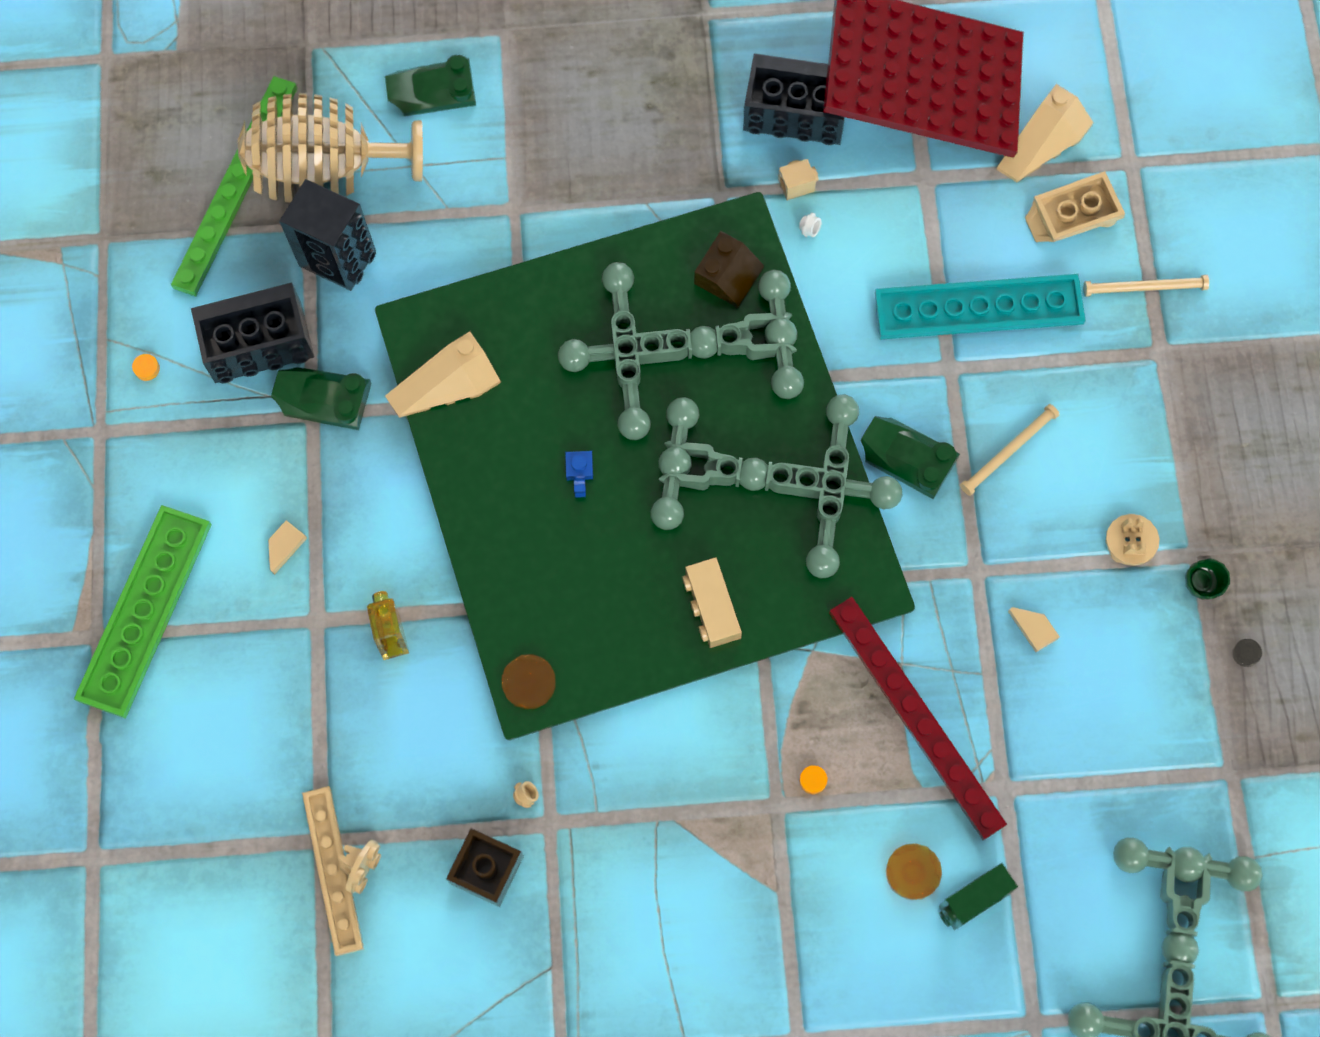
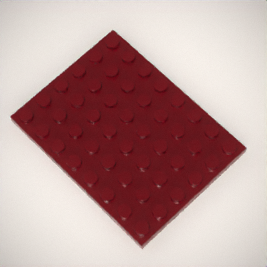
[823,0,1024,158]

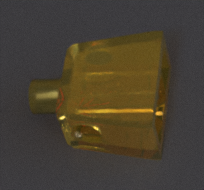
[367,591,409,660]

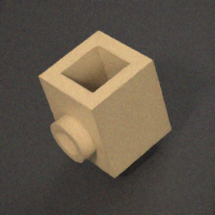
[778,159,818,200]

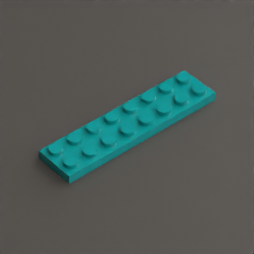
[875,274,1086,340]

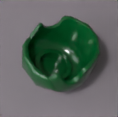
[1185,558,1230,600]

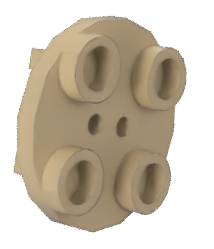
[1105,514,1160,566]
[338,839,381,894]

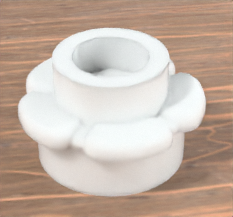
[799,213,821,237]

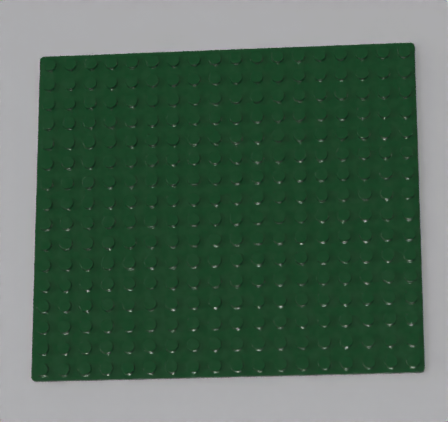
[375,192,915,740]

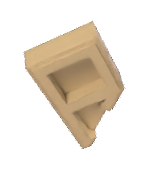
[268,520,307,575]
[1008,607,1060,652]

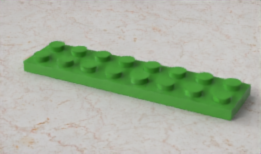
[74,505,212,719]

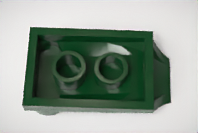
[385,55,476,116]
[271,367,372,430]
[860,416,960,500]

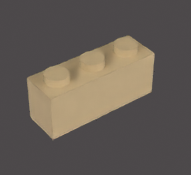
[682,558,742,648]

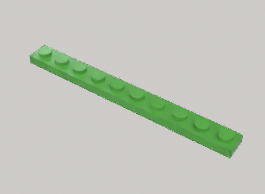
[171,76,298,296]

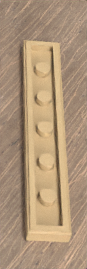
[302,786,364,956]

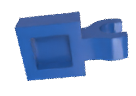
[566,451,593,498]

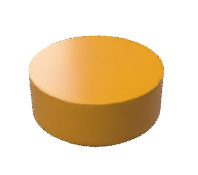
[132,354,160,381]
[800,765,828,794]

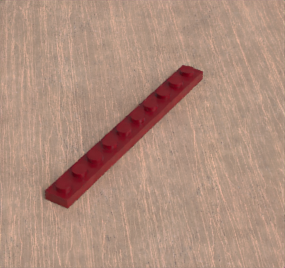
[829,597,1008,841]

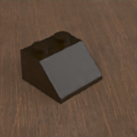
[694,231,764,308]

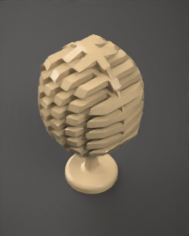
[238,93,423,203]

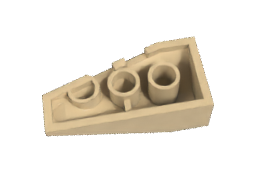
[996,84,1093,183]
[385,332,501,418]

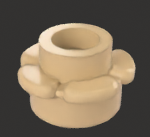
[513,781,539,808]

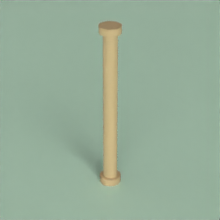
[1083,275,1209,297]
[960,404,1059,496]

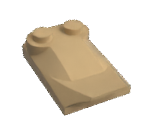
[1025,171,1125,242]

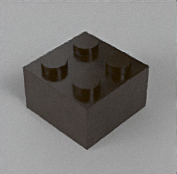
[446,828,524,907]

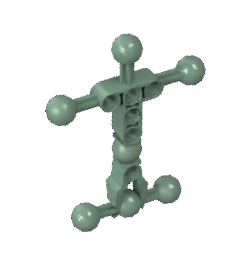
[558,262,804,440]
[650,394,903,578]
[1068,838,1271,1037]

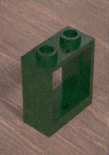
[939,863,1018,931]

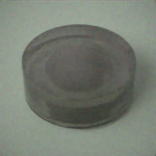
[1232,639,1262,667]

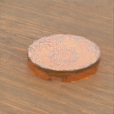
[502,654,556,709]
[885,843,942,901]

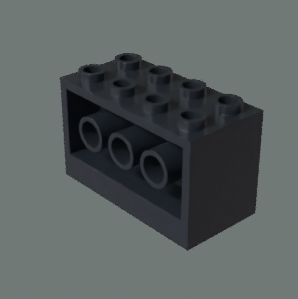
[743,53,845,145]
[279,179,376,291]
[191,282,315,383]

